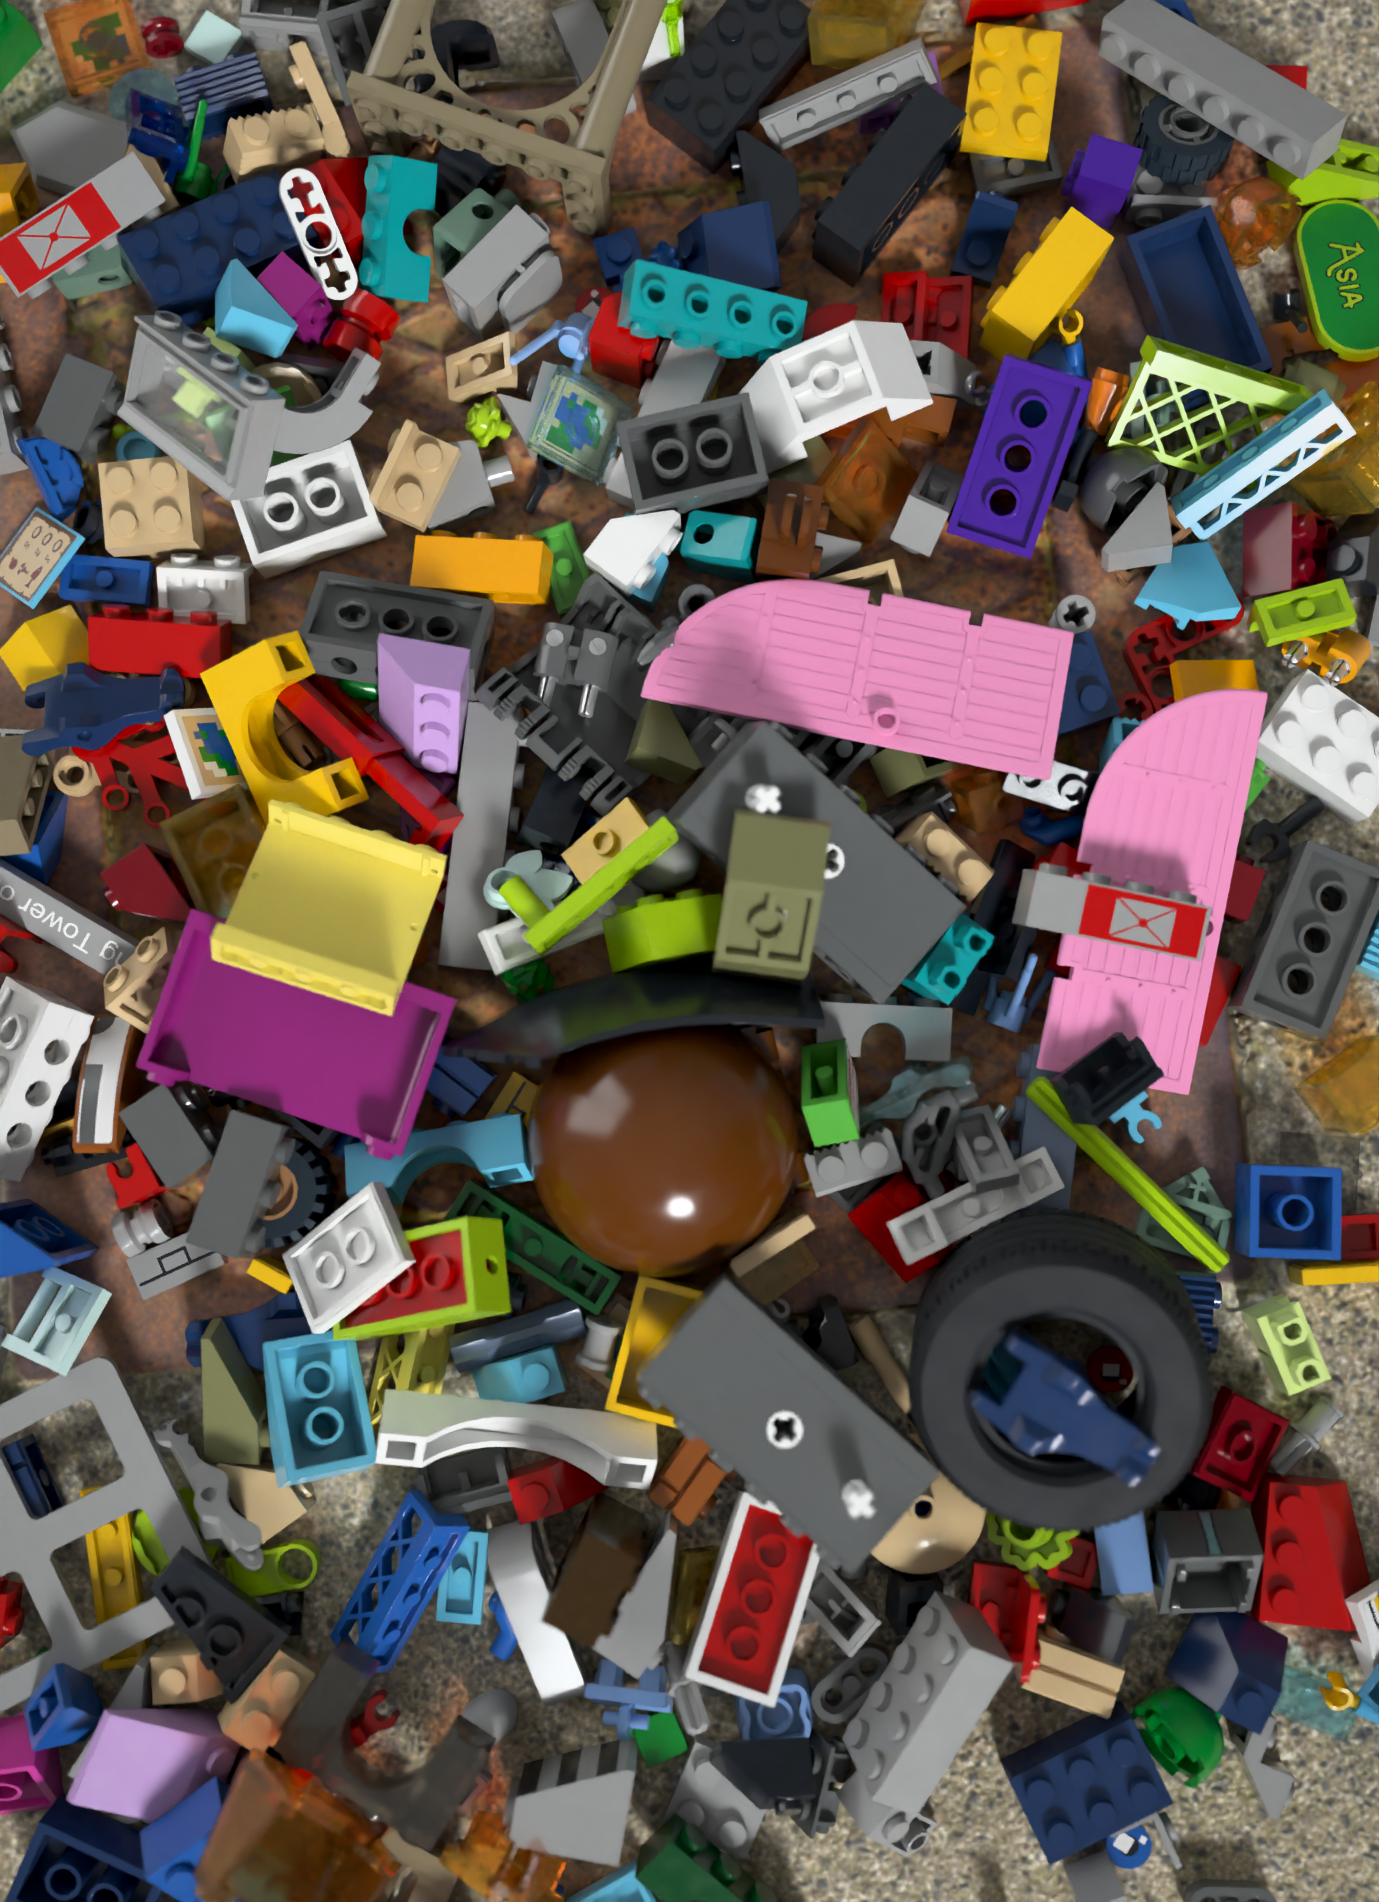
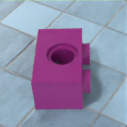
[256,251,338,352]

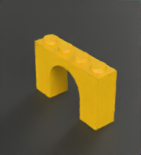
[200,630,369,827]

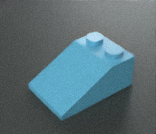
[262,1330,377,1488]

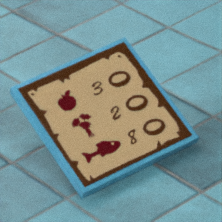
[0,507,85,609]

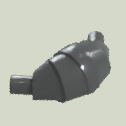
[901,1083,979,1199]

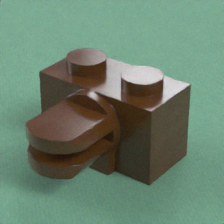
[755,478,830,580]

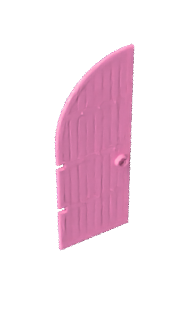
[640,578,1074,781]
[1036,689,1268,1095]

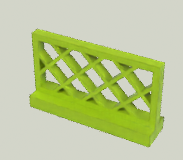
[1104,335,1314,490]

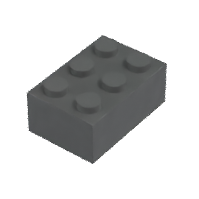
[616,392,769,515]

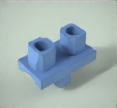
[584,1659,674,1742]

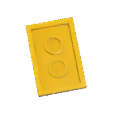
[959,22,1063,162]

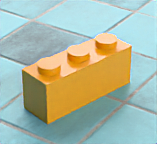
[410,530,554,606]

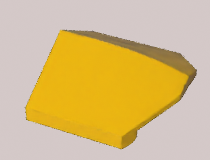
[0,604,89,693]

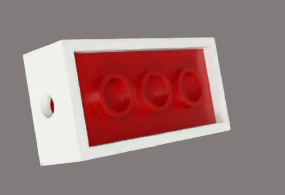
[682,1490,820,1708]

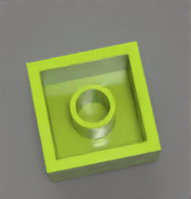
[602,889,723,973]

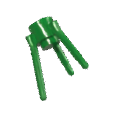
[173,99,230,204]

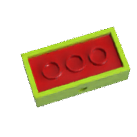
[332,1217,511,1340]

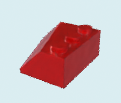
[1249,1472,1371,1631]

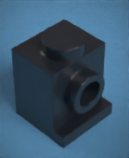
[885,1565,944,1636]

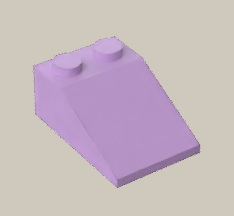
[67,1709,241,1822]

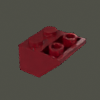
[1243,501,1337,602]

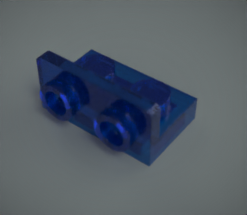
[125,88,190,184]

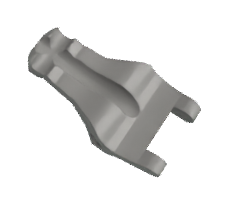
[153,1419,264,1572]

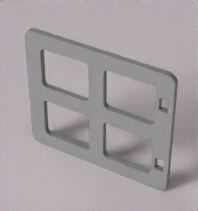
[0,1356,216,1712]

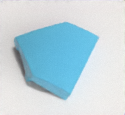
[1134,542,1242,630]

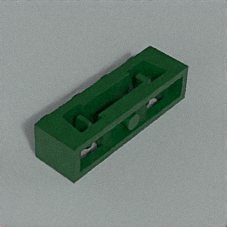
[444,1177,624,1316]

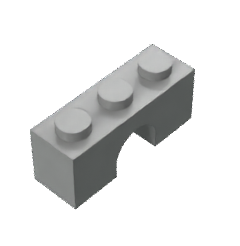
[814,994,952,1062]

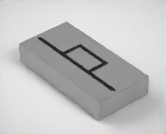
[126,1232,229,1301]

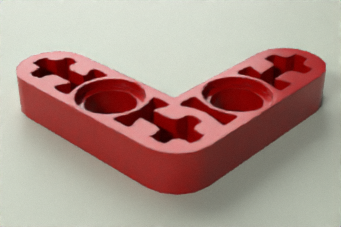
[1122,593,1245,714]

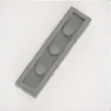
[759,38,937,153]

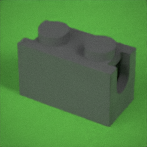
[32,353,126,465]

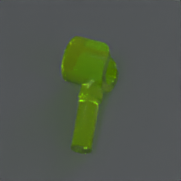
[660,0,683,58]

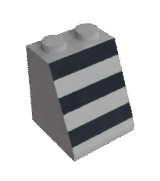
[502,1738,638,1866]

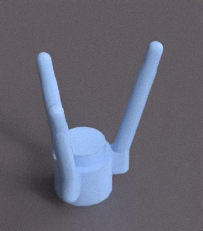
[509,313,595,386]

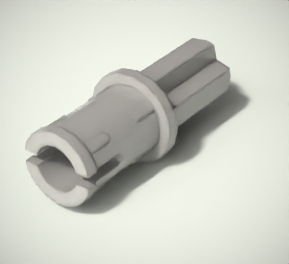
[1269,1396,1344,1477]
[662,1638,711,1736]

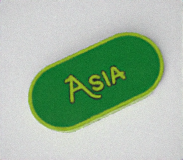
[1293,199,1379,362]

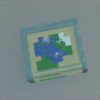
[526,364,634,487]

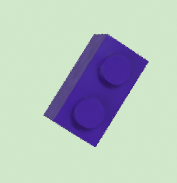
[1060,133,1143,230]

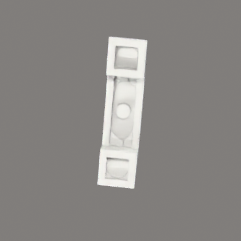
[886,1146,1065,1265]

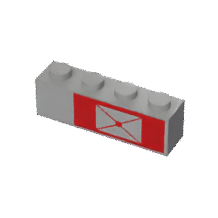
[0,151,166,300]
[1012,863,1212,961]

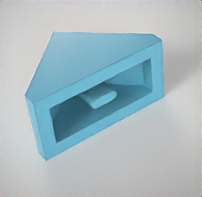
[215,259,298,358]

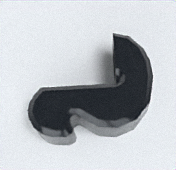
[414,19,500,105]

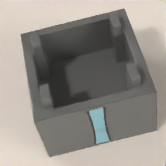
[1149,1508,1264,1615]

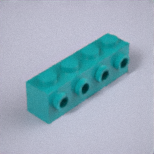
[617,259,807,366]

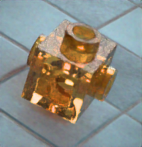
[950,767,1025,833]

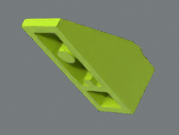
[1266,138,1379,207]

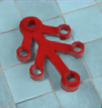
[71,715,237,829]

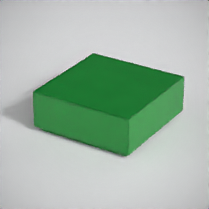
[632,1708,689,1768]

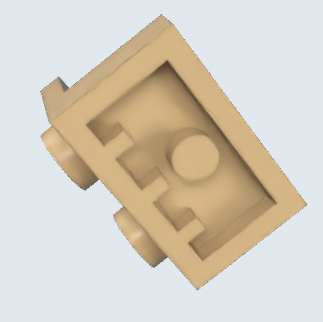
[368,419,462,532]
[103,926,177,1034]

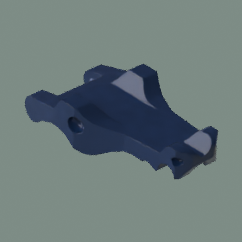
[21,662,185,756]
[185,1290,330,1371]
[970,1332,1159,1485]

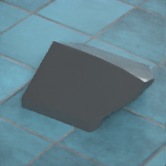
[316,0,408,107]

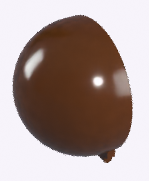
[527,1023,809,1278]

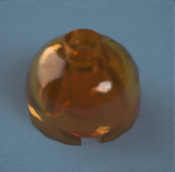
[1214,176,1302,270]

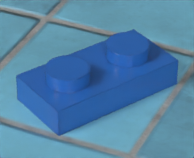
[59,554,155,608]

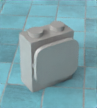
[442,204,563,342]

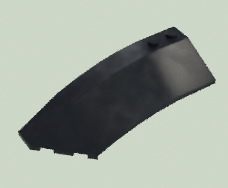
[443,962,825,1069]

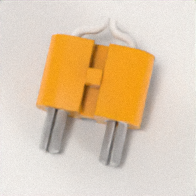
[1282,628,1371,686]

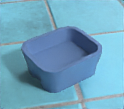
[733,1668,814,1740]

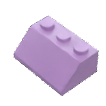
[378,633,470,774]

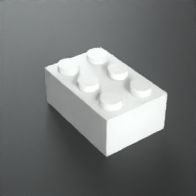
[231,440,387,579]
[1256,669,1379,825]

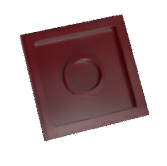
[1188,1385,1290,1503]

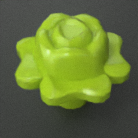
[465,396,511,449]

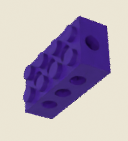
[946,353,1093,559]

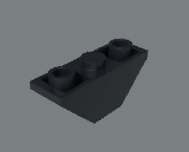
[728,130,802,256]

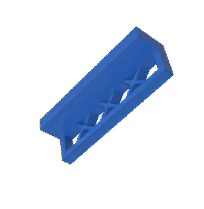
[330,1490,471,1674]

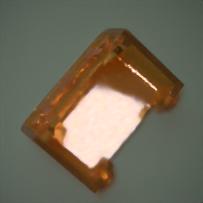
[193,1747,402,1902]

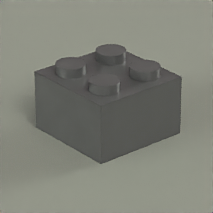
[118,1082,225,1190]

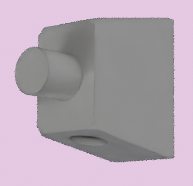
[428,440,515,532]

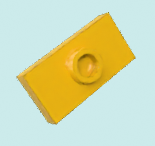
[561,797,651,885]

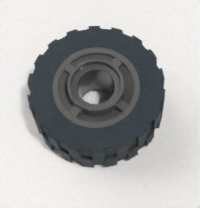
[1134,94,1235,186]

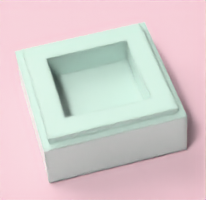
[184,10,245,65]

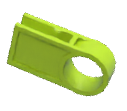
[225,1539,322,1597]

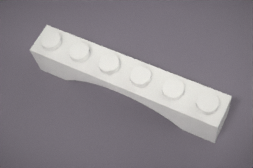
[375,1389,658,1490]

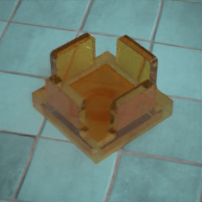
[438,1810,566,1902]

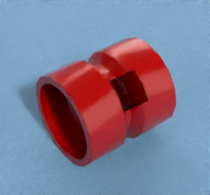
[322,288,401,362]

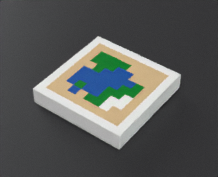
[164,708,251,799]

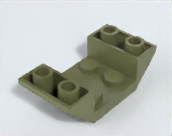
[711,809,831,984]

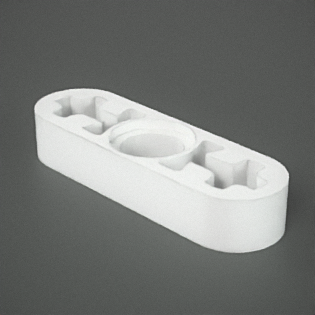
[279,168,358,300]

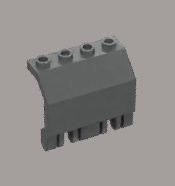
[475,572,711,817]

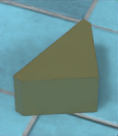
[625,699,703,785]

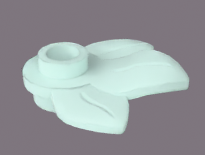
[483,850,573,919]

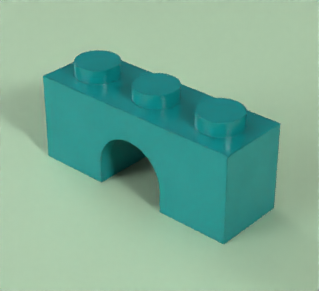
[359,155,438,303]

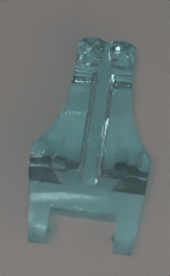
[859,1056,974,1128]

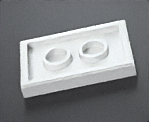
[282,1182,415,1333]

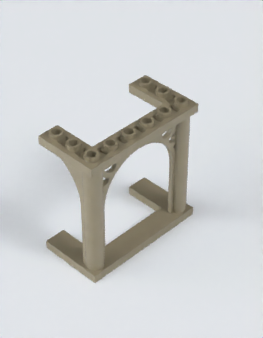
[345,0,695,235]

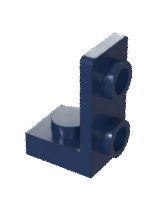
[949,191,1019,290]

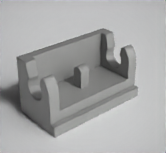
[238,0,336,56]

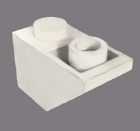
[583,510,683,597]

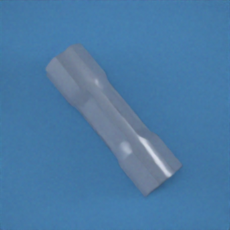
[449,1298,588,1373]

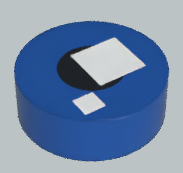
[1103,1825,1151,1869]

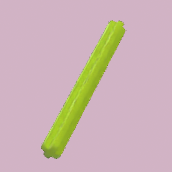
[1026,1076,1230,1273]

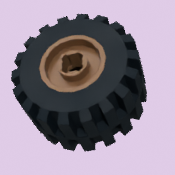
[260,1136,336,1248]

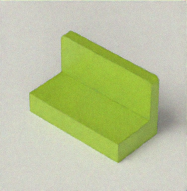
[1246,578,1357,647]

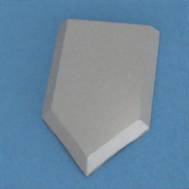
[9,100,140,195]

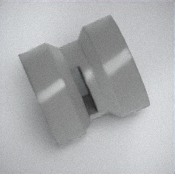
[111,1198,173,1257]

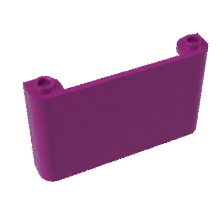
[136,909,457,1160]

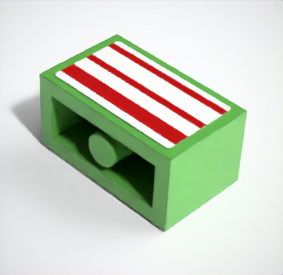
[802,1038,860,1147]

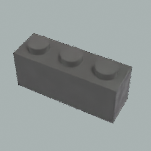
[185,1109,295,1260]

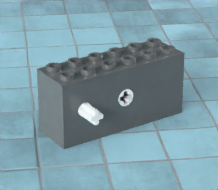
[665,721,966,1004]
[636,1269,941,1575]

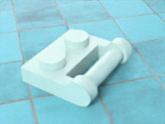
[1,1267,112,1376]

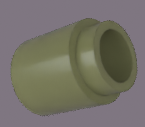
[1278,358,1346,406]

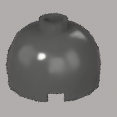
[1079,446,1168,536]

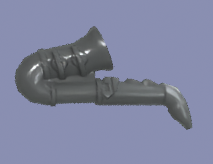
[637,584,716,666]

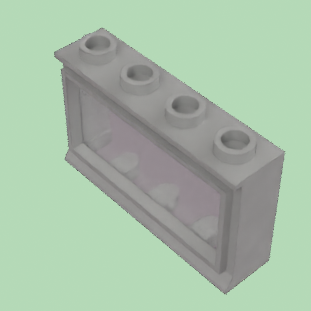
[117,310,286,501]

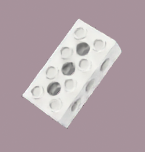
[0,976,94,1182]

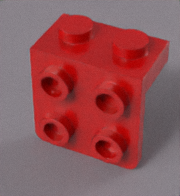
[967,1559,1047,1683]

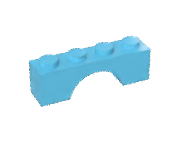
[344,1113,533,1206]

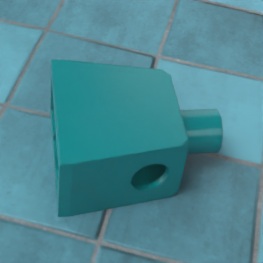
[673,510,762,585]

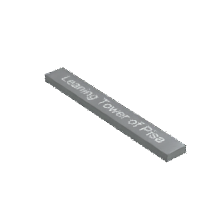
[0,859,140,976]

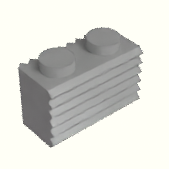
[803,1126,903,1197]

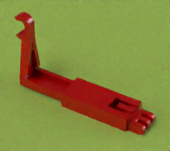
[277,674,464,852]

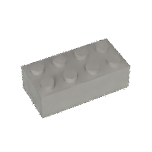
[842,1590,1014,1816]

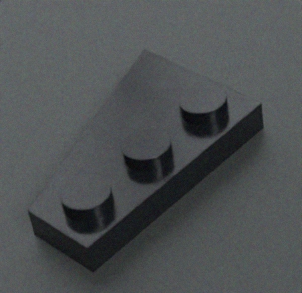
[150,1546,292,1704]

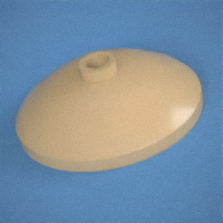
[871,1433,986,1574]

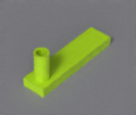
[498,816,679,957]

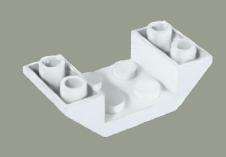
[738,320,933,474]

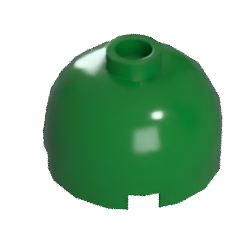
[1131,1687,1225,1788]

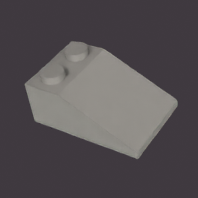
[593,1511,678,1679]

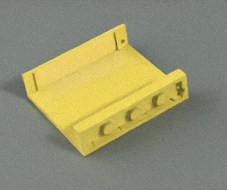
[211,799,447,1016]

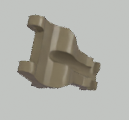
[363,1806,470,1902]

